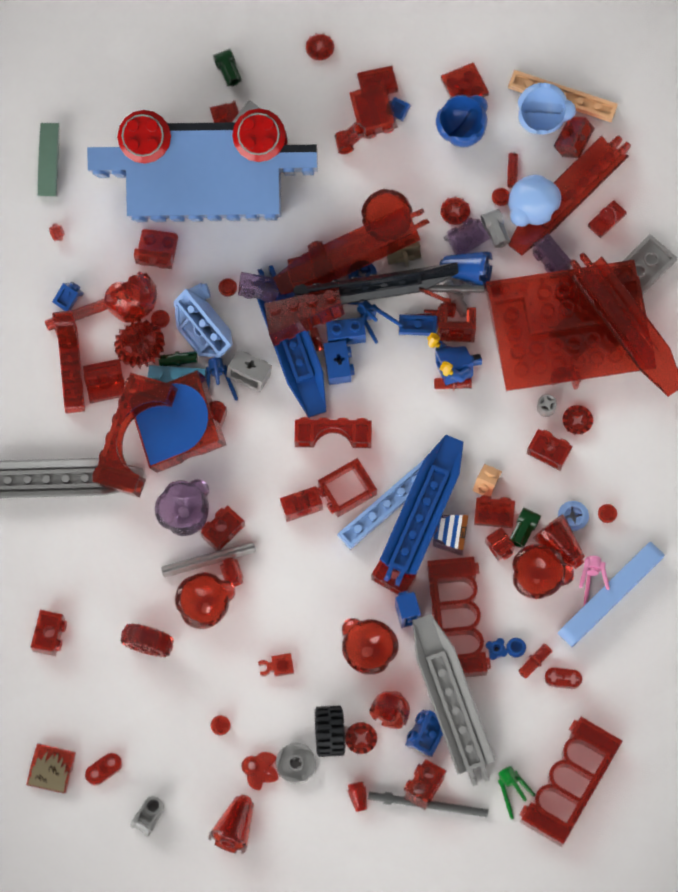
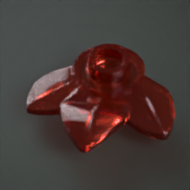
[241,752,278,791]

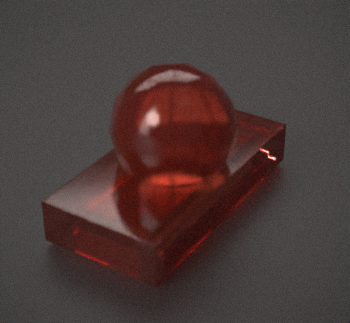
[587,200,627,238]

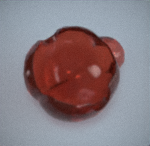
[512,544,574,599]
[175,572,236,629]
[341,618,399,675]

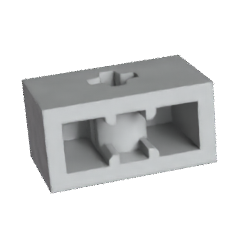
[226,350,272,392]

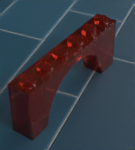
[92,373,178,498]

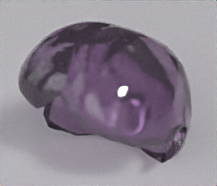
[155,479,209,536]

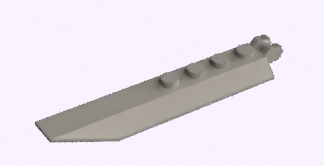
[0,458,143,498]
[412,614,495,786]

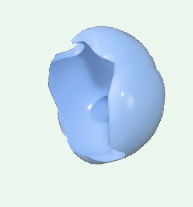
[518,83,576,134]
[508,175,561,227]

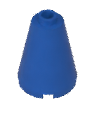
[439,251,493,289]

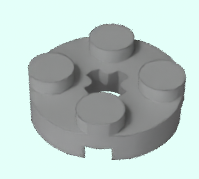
[276,743,316,784]

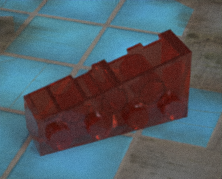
[264,287,345,346]

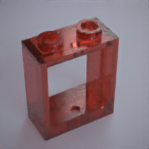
[316,458,377,518]

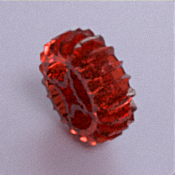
[114,319,165,369]
[120,623,174,657]

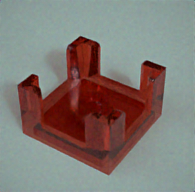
[437,307,476,342]

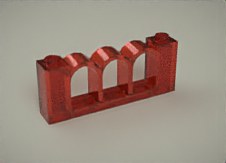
[427,556,491,677]
[519,717,622,847]

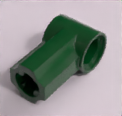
[213,49,242,87]
[509,507,541,549]

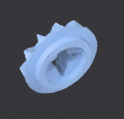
[558,501,589,532]

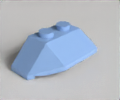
[174,289,233,358]

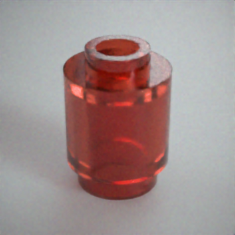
[219,557,244,588]

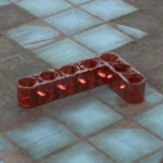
[52,310,85,414]

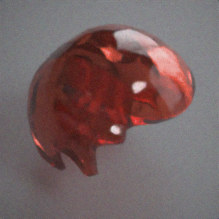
[361,189,413,242]
[104,272,157,323]

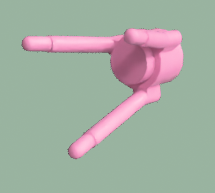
[579,556,610,606]

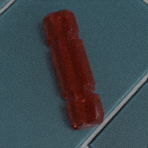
[507,152,518,188]

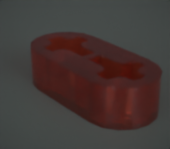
[544,667,583,689]

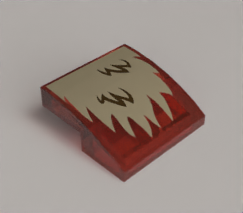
[26,743,76,794]

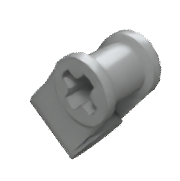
[130,796,164,837]

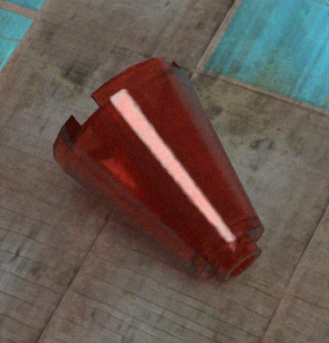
[533,514,585,569]
[208,795,254,854]

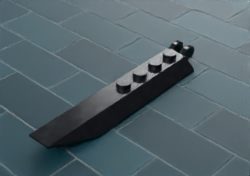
[293,262,458,309]

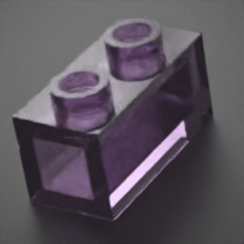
[533,234,572,279]

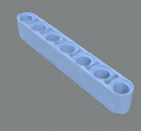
[558,542,665,647]

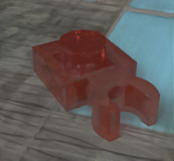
[258,653,294,677]

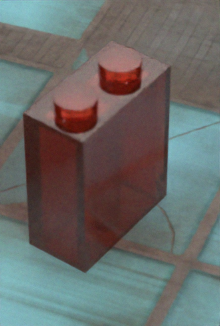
[349,82,398,139]

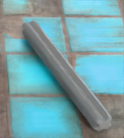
[161,542,256,577]

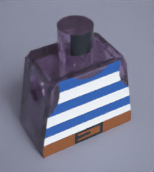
[433,515,469,556]

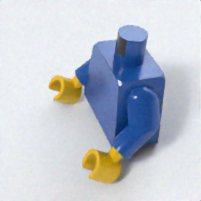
[427,332,482,385]

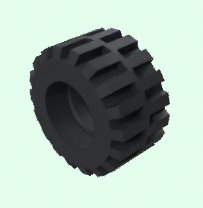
[315,705,345,757]

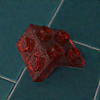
[134,229,178,269]

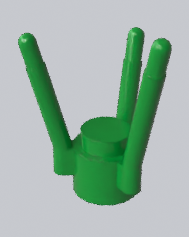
[497,766,535,819]

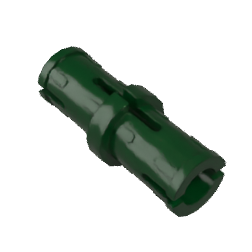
[158,351,198,367]

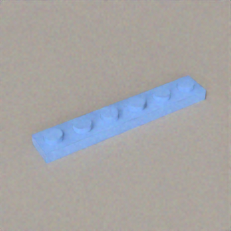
[337,461,423,550]

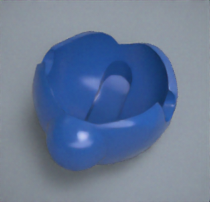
[436,95,488,148]

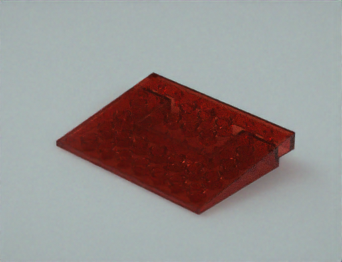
[485,260,656,392]

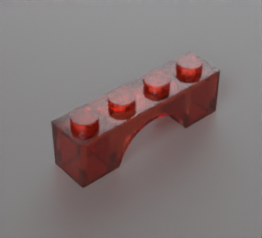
[294,417,372,448]

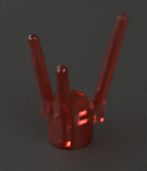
[410,288,456,318]

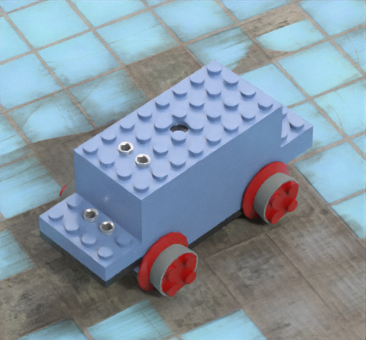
[87,108,318,222]

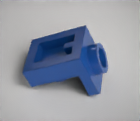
[52,282,84,312]

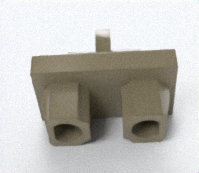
[386,238,421,268]

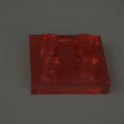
[440,62,489,98]

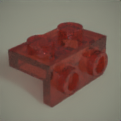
[474,496,515,528]

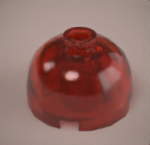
[369,691,410,729]

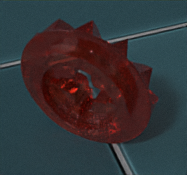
[306,33,334,60]
[440,196,470,225]
[563,405,593,435]
[345,722,377,754]

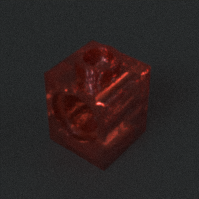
[485,527,515,561]

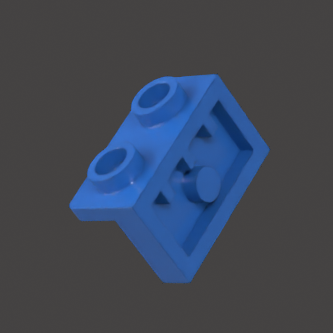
[405,710,443,757]

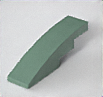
[37,123,59,196]

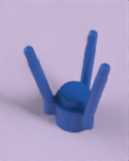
[357,301,402,343]
[205,357,238,401]

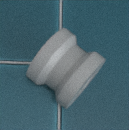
[537,394,557,417]

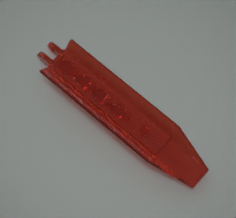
[508,135,631,256]
[273,206,430,295]
[570,253,678,397]

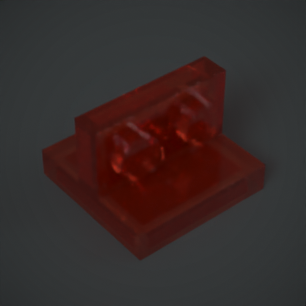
[83,359,127,404]

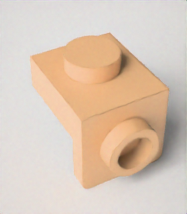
[473,464,502,498]

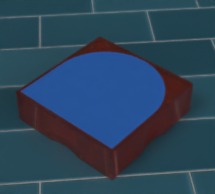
[128,370,226,473]

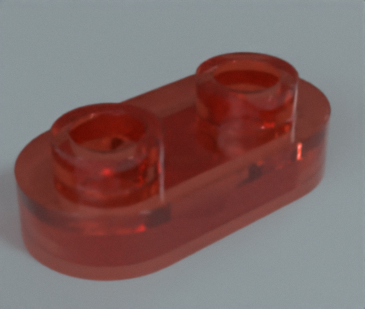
[85,753,122,786]

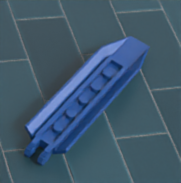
[251,265,326,418]
[380,435,464,586]

